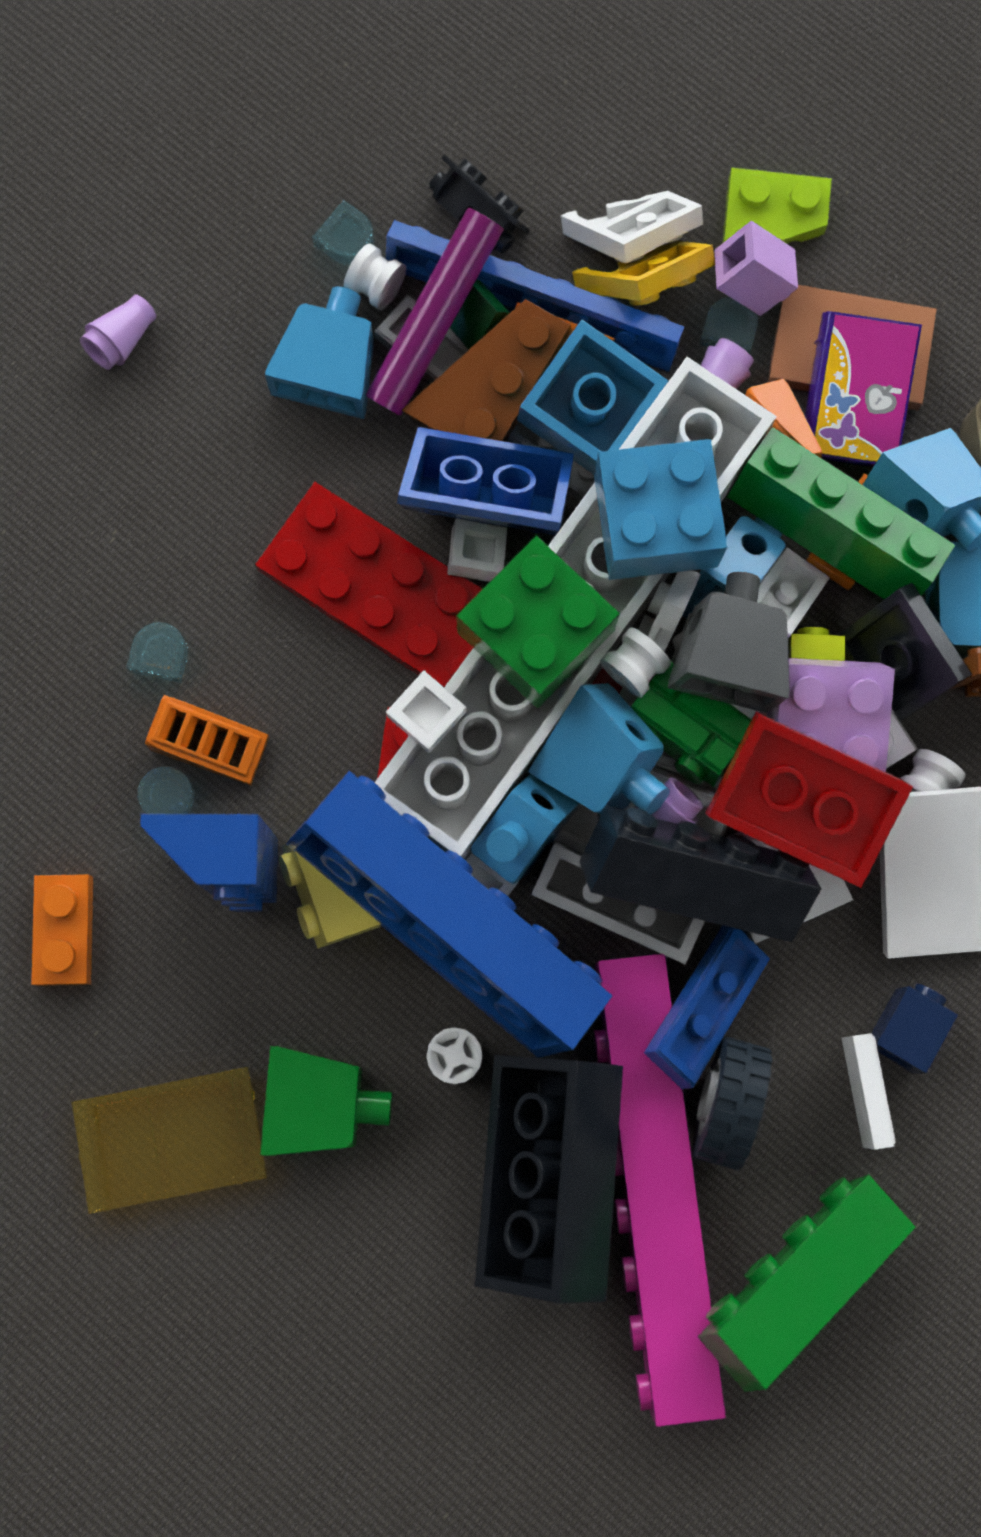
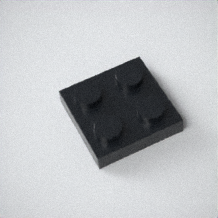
[838,583,972,722]

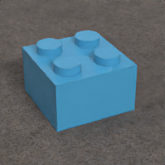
[517,319,668,475]
[594,439,728,580]

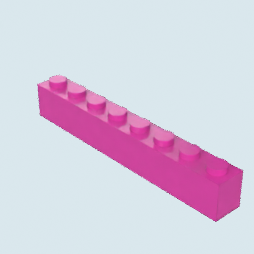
[594,954,726,1427]

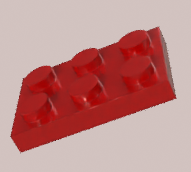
[706,711,913,888]

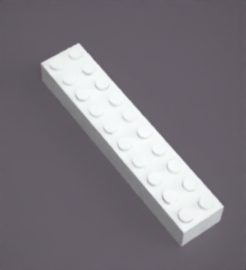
[375,357,777,859]

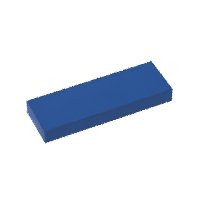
[644,925,770,1089]

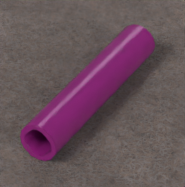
[365,208,504,416]

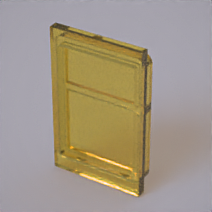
[72,1067,267,1214]

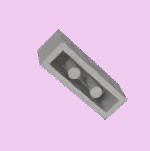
[531,841,705,964]

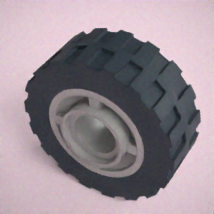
[692,1036,772,1171]

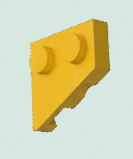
[572,241,715,305]

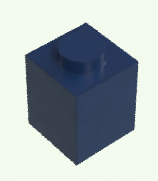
[872,984,958,1074]

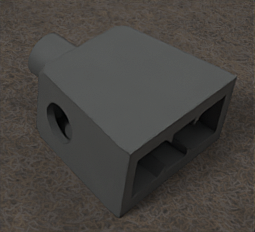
[667,572,790,713]

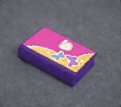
[805,311,922,467]

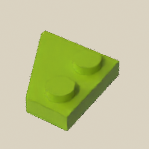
[722,168,832,244]

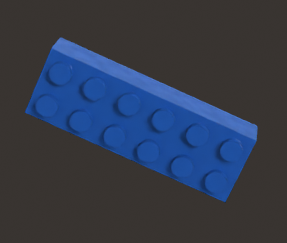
[286,771,612,1058]

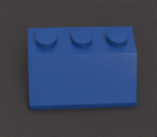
[397,427,574,535]
[140,814,278,912]

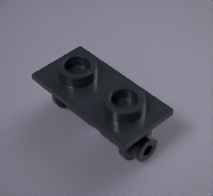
[429,154,530,254]

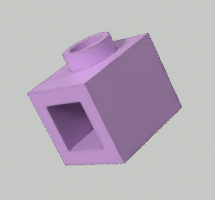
[714,221,798,316]

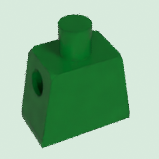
[260,1046,392,1156]

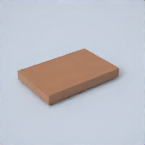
[767,285,937,411]

